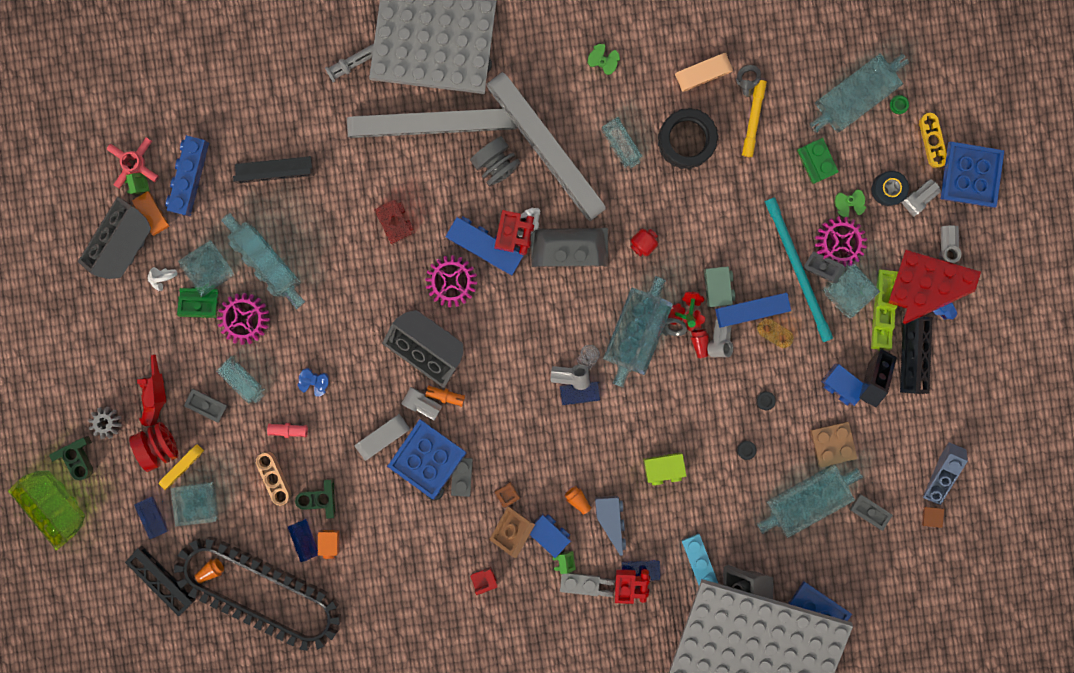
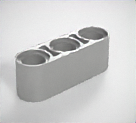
[354,414,410,461]

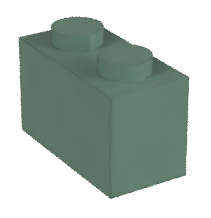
[704,267,735,307]

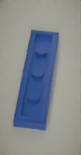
[715,293,791,328]

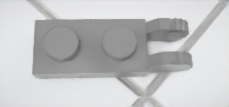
[560,573,615,597]

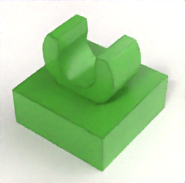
[125,173,150,194]
[553,551,576,574]

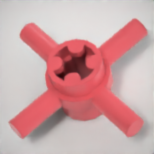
[107,137,159,189]

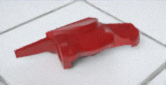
[137,354,167,426]

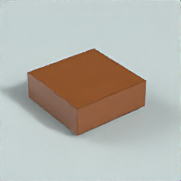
[494,482,520,508]
[922,506,944,528]

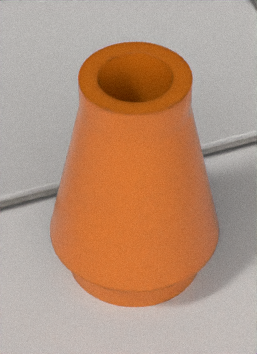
[564,486,592,515]
[194,558,224,584]

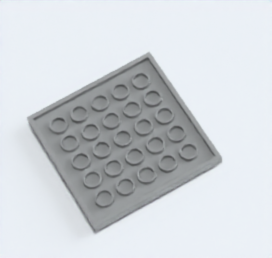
[369,0,497,94]

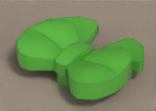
[588,44,620,75]
[834,190,866,217]

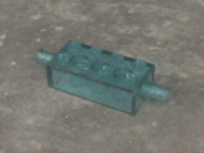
[809,53,909,133]
[221,213,305,309]
[603,276,673,388]
[756,465,863,538]

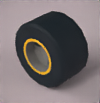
[871,171,909,206]

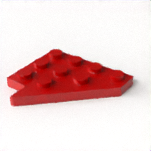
[888,250,981,324]

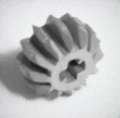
[88,407,122,439]

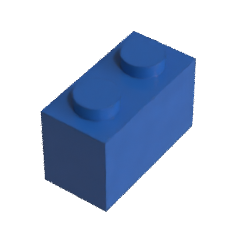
[821,364,863,406]
[530,513,571,558]

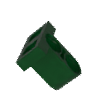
[49,436,93,480]
[295,478,336,519]

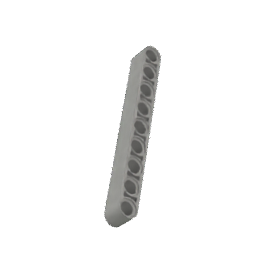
[486,72,606,221]
[347,109,518,138]

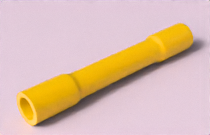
[742,80,767,157]

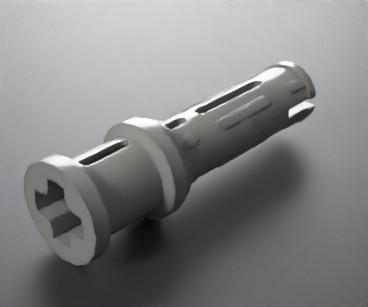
[325,44,374,82]

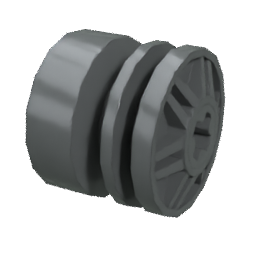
[470,136,521,187]

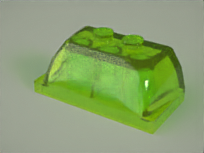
[8,471,85,551]

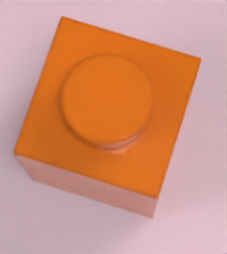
[318,530,340,559]

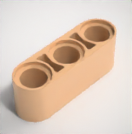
[675,53,733,92]
[256,452,292,506]

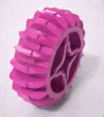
[815,216,867,267]
[425,255,477,307]
[217,293,270,345]

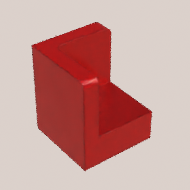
[470,567,498,596]

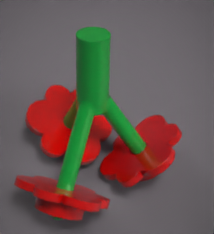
[667,292,706,331]

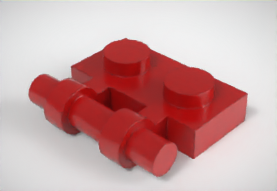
[494,210,534,255]
[615,569,651,604]

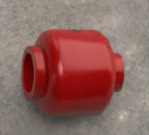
[630,228,658,257]

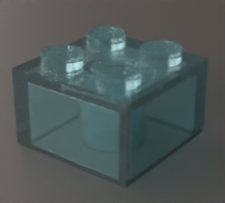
[178,240,234,297]
[822,264,880,318]
[171,481,218,527]

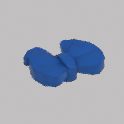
[297,368,329,396]

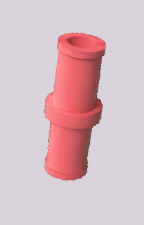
[267,423,308,438]

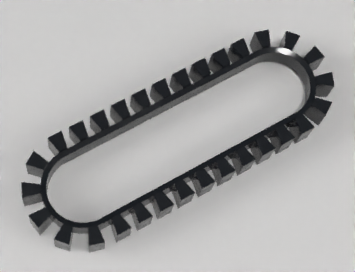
[174,537,341,651]

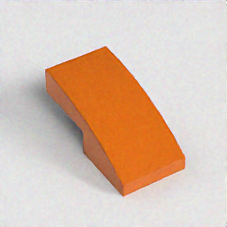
[132,191,169,236]

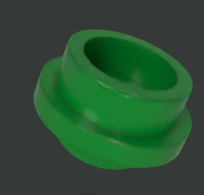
[889,95,909,115]

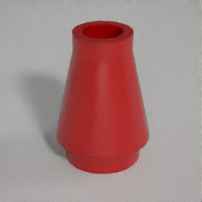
[690,329,709,358]

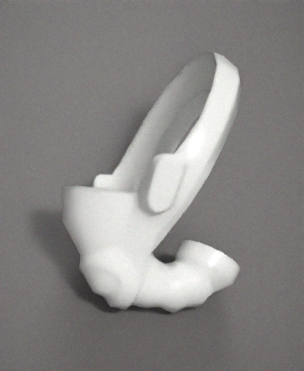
[517,208,540,237]
[147,267,178,291]

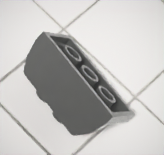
[78,196,151,279]
[531,228,608,267]
[382,310,463,388]
[723,565,773,599]

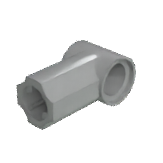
[901,179,941,217]
[939,225,962,263]
[707,319,733,357]
[551,364,590,390]
[401,387,442,420]

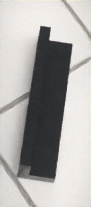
[233,156,314,184]
[900,316,933,394]
[125,546,196,617]

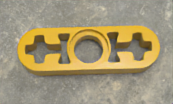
[919,113,947,168]
[158,444,204,490]

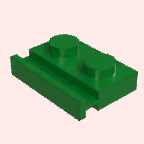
[797,138,839,185]
[177,288,219,318]

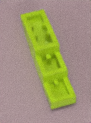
[871,269,898,351]

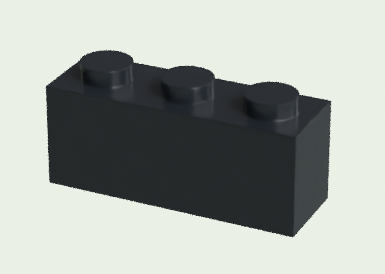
[859,348,897,407]

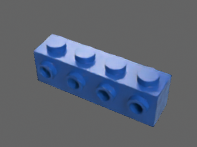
[165,135,209,217]

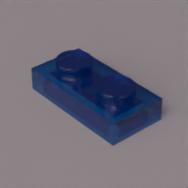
[560,381,600,405]
[134,496,169,539]
[287,519,318,562]
[621,560,660,581]

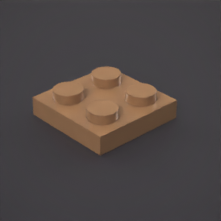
[810,421,857,468]
[489,507,535,558]

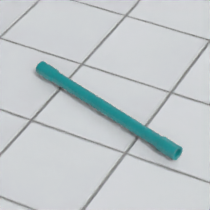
[764,197,833,342]

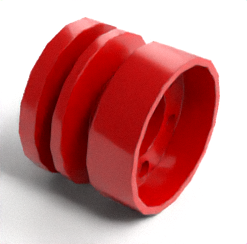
[129,422,179,472]

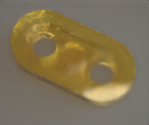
[757,319,793,348]

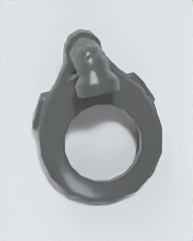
[736,65,761,97]
[654,312,687,336]

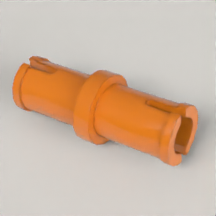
[425,385,465,407]

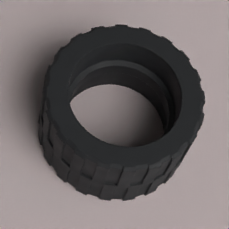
[658,108,718,169]

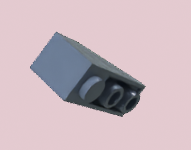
[923,442,968,505]
[595,496,626,556]

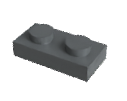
[803,251,846,284]
[184,388,228,423]
[451,457,473,497]
[849,494,893,531]

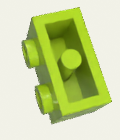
[643,452,686,485]

